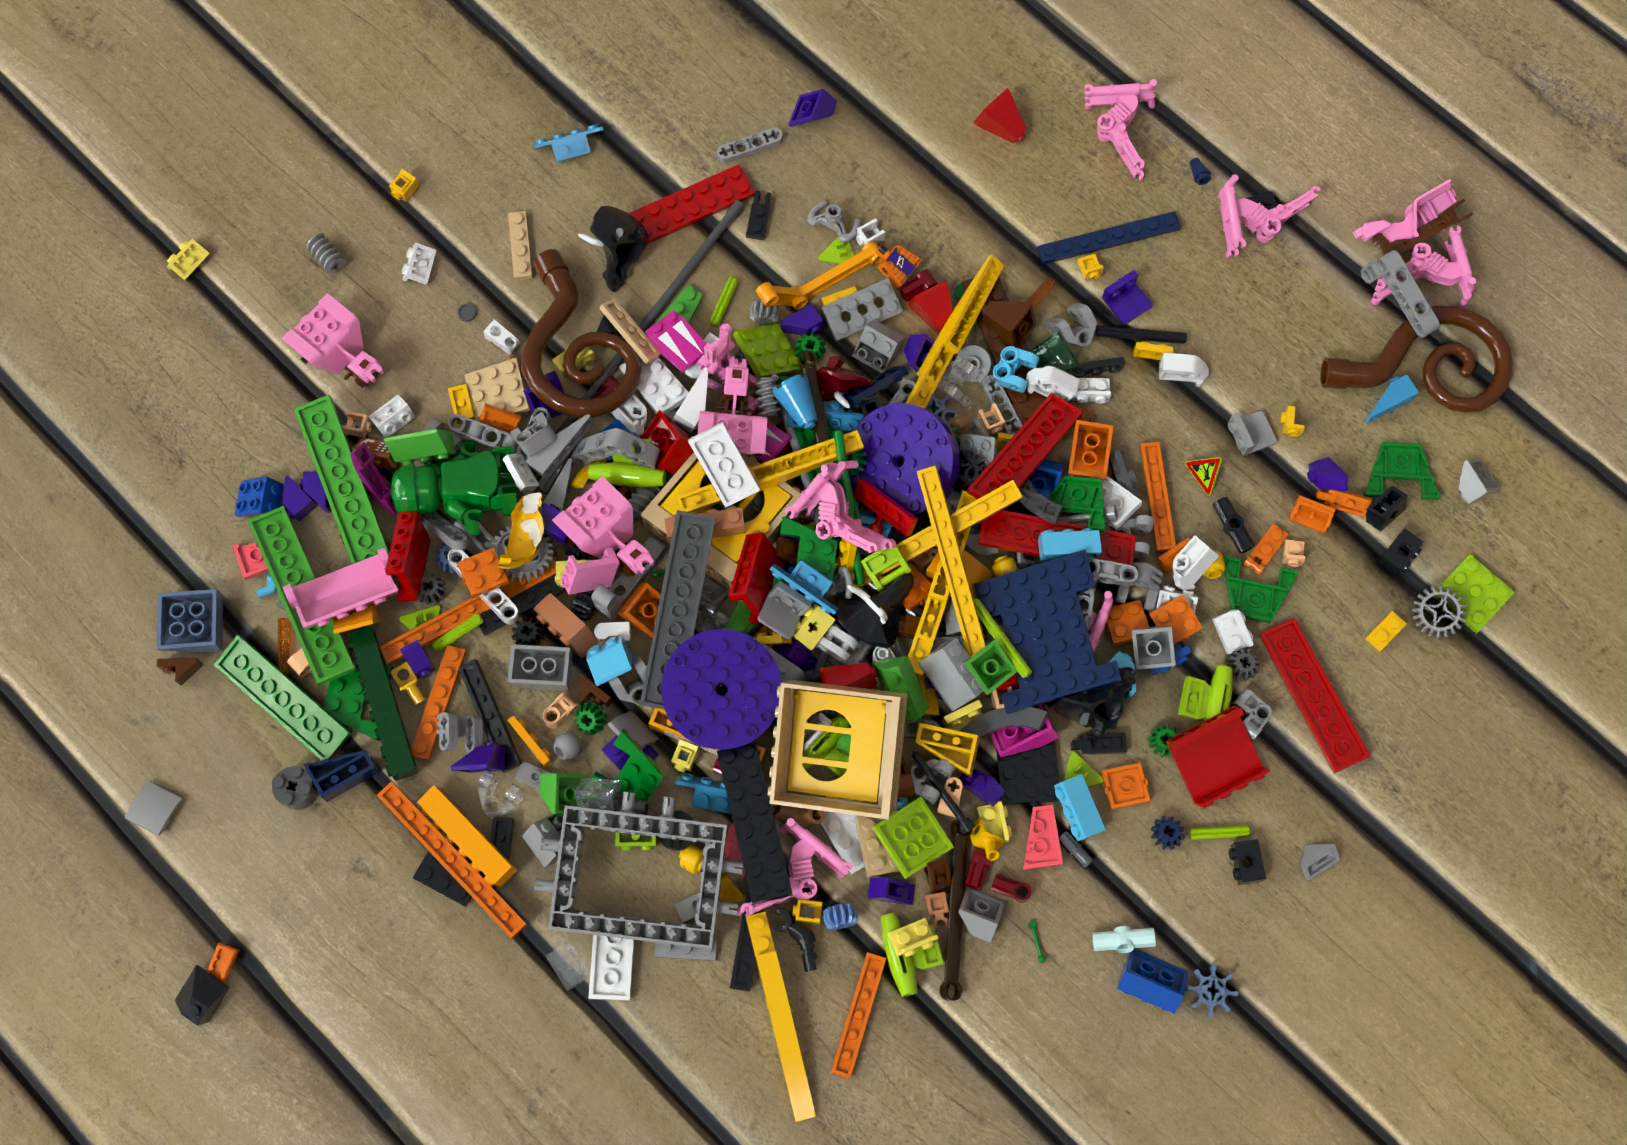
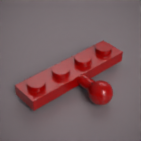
[853,479,918,536]

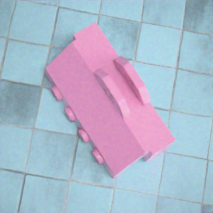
[282,547,398,630]

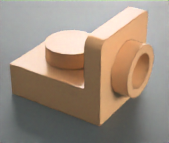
[1282,539,1306,567]

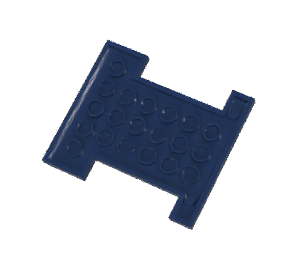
[973,550,1122,714]

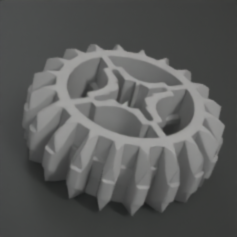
[1412,585,1467,638]

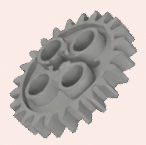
[491,526,553,582]

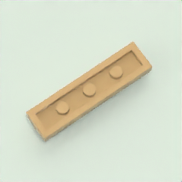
[508,211,533,281]
[599,298,661,364]

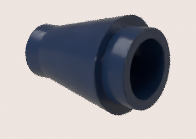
[1189,158,1211,185]

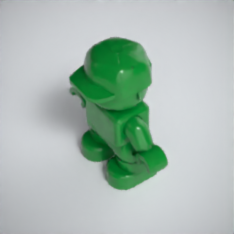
[391,440,518,535]

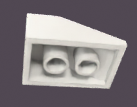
[673,367,708,434]

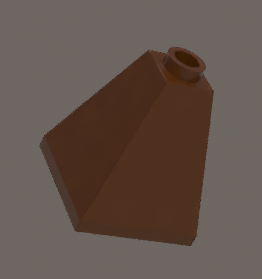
[981,301,1036,348]

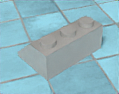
[918,638,983,711]

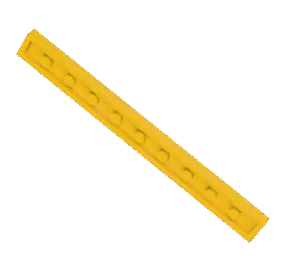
[917,466,986,658]
[852,480,1024,588]

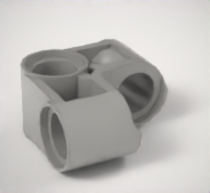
[1233,689,1272,741]

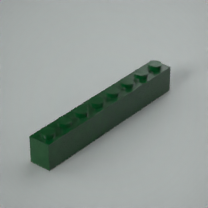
[347,626,419,781]

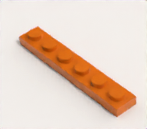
[1140,442,1176,552]
[411,645,467,761]
[830,952,886,1079]

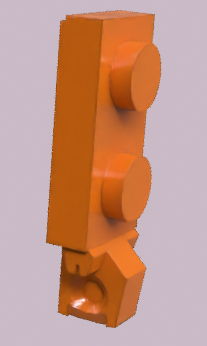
[1316,488,1372,517]

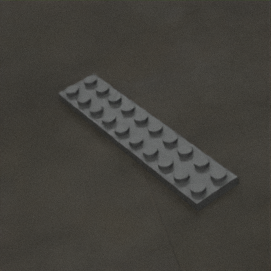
[640,510,716,709]

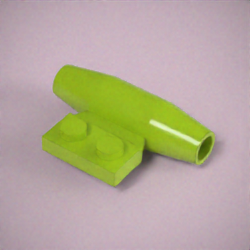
[588,439,666,488]
[1178,665,1233,721]
[803,713,849,778]
[880,913,944,997]

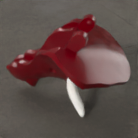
[817,356,875,408]

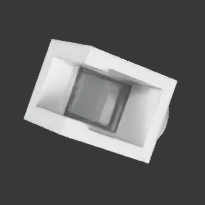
[856,218,885,246]

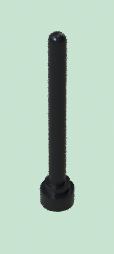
[912,751,977,835]

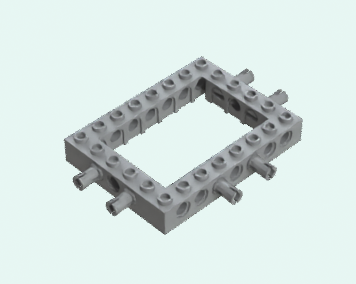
[534,792,743,949]

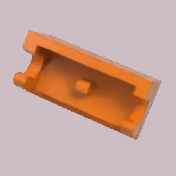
[1288,495,1336,533]

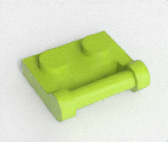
[861,544,912,591]

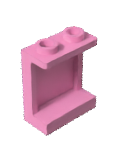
[561,547,619,595]

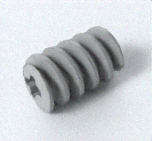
[307,233,346,273]
[755,377,782,417]
[628,486,661,522]

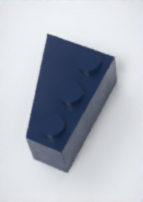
[304,750,380,802]

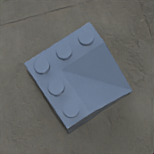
[157,589,223,653]

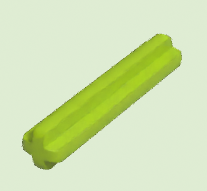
[710,277,738,327]
[431,614,483,652]
[1190,825,1250,840]

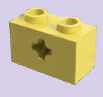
[793,603,835,651]

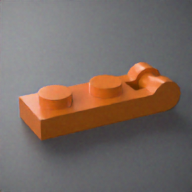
[1243,524,1289,575]

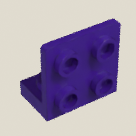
[1102,270,1153,325]

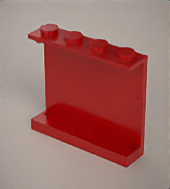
[1166,706,1270,808]

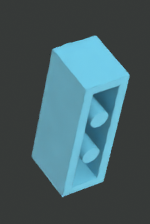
[1038,528,1102,561]
[1054,774,1106,842]

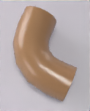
[772,804,825,828]

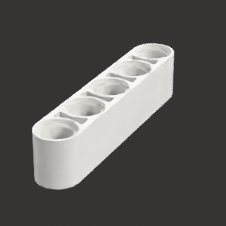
[447,549,519,625]

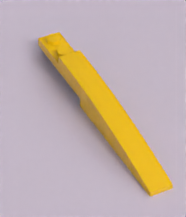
[905,254,1004,408]
[676,430,864,513]
[908,491,977,677]
[745,912,816,1122]

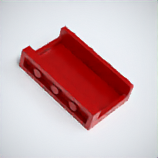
[385,511,431,602]
[728,532,784,624]

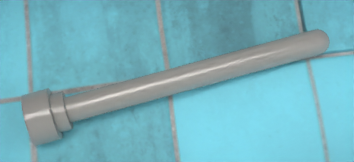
[1058,505,1118,523]

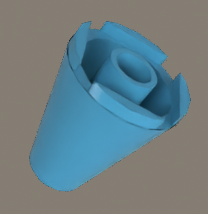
[772,374,818,430]

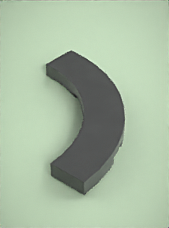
[1008,439,1062,524]
[960,707,1049,739]

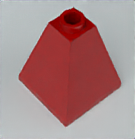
[974,88,1026,143]
[908,280,953,335]
[818,663,879,719]

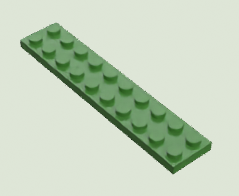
[294,395,390,564]
[247,506,355,686]

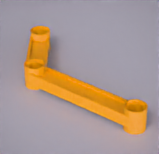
[756,241,883,310]

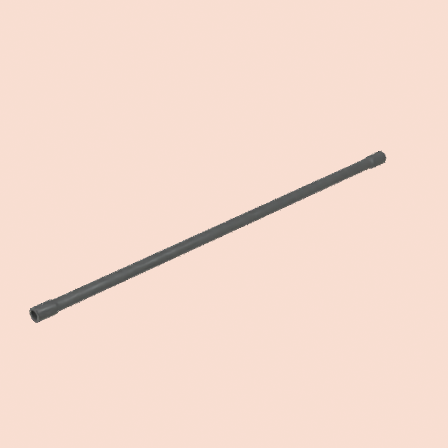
[529,200,744,476]

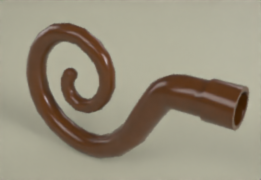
[521,249,642,417]
[1320,306,1513,413]

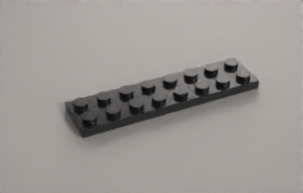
[717,742,793,905]

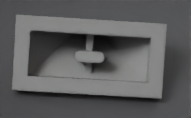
[1301,844,1340,881]

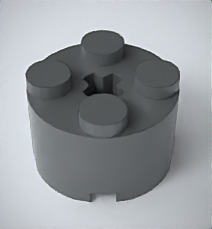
[272,766,318,810]

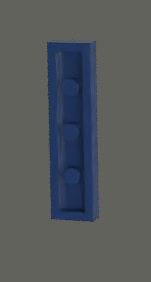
[843,366,908,406]

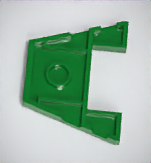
[1364,442,1441,500]
[1037,476,1106,533]
[772,517,838,588]
[1223,556,1298,623]
[324,665,393,741]
[586,728,665,801]

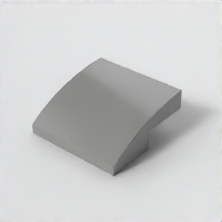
[607,711,659,750]
[125,781,183,836]

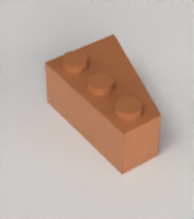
[533,593,598,659]

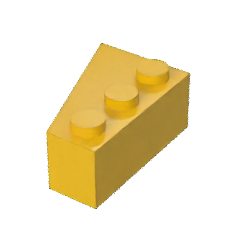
[915,723,980,777]

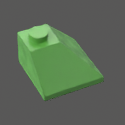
[964,639,1018,695]
[540,773,586,814]

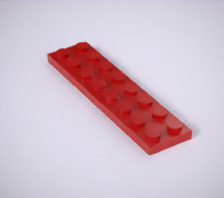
[628,164,755,244]
[967,393,1083,513]
[978,510,1136,574]
[1259,618,1371,774]

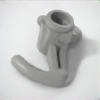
[807,200,861,243]
[826,566,853,599]

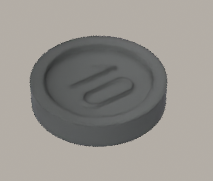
[458,304,476,322]

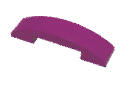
[351,442,397,515]

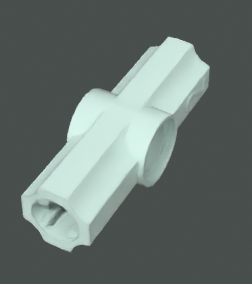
[1092,926,1156,953]

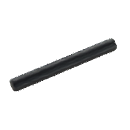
[1095,325,1187,343]

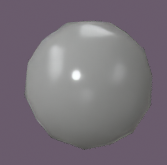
[553,732,581,760]

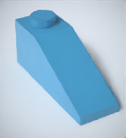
[1365,374,1419,424]

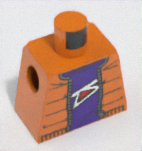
[875,244,922,289]

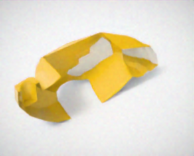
[498,493,544,570]

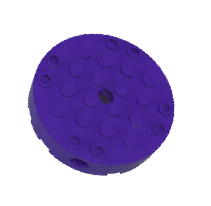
[849,403,960,518]
[661,629,782,750]

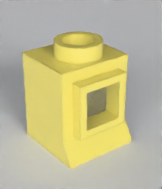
[671,739,699,773]

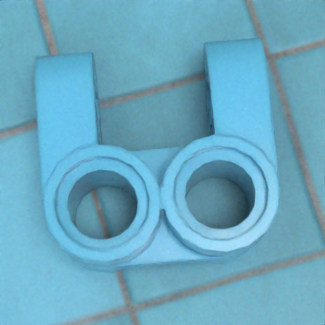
[993,346,1040,393]

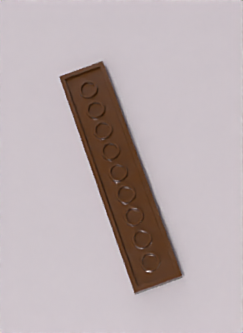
[962,277,1047,425]

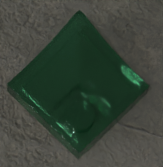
[1030,332,1080,372]

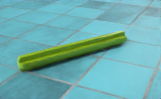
[974,598,1032,678]

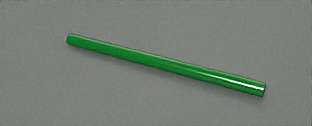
[833,430,865,585]

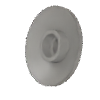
[955,345,991,382]

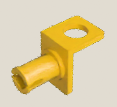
[391,662,425,705]
[970,817,1005,861]

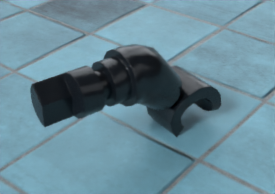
[775,909,817,972]

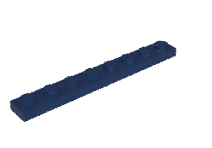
[1037,211,1181,265]

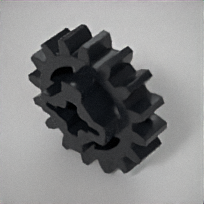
[953,450,985,491]

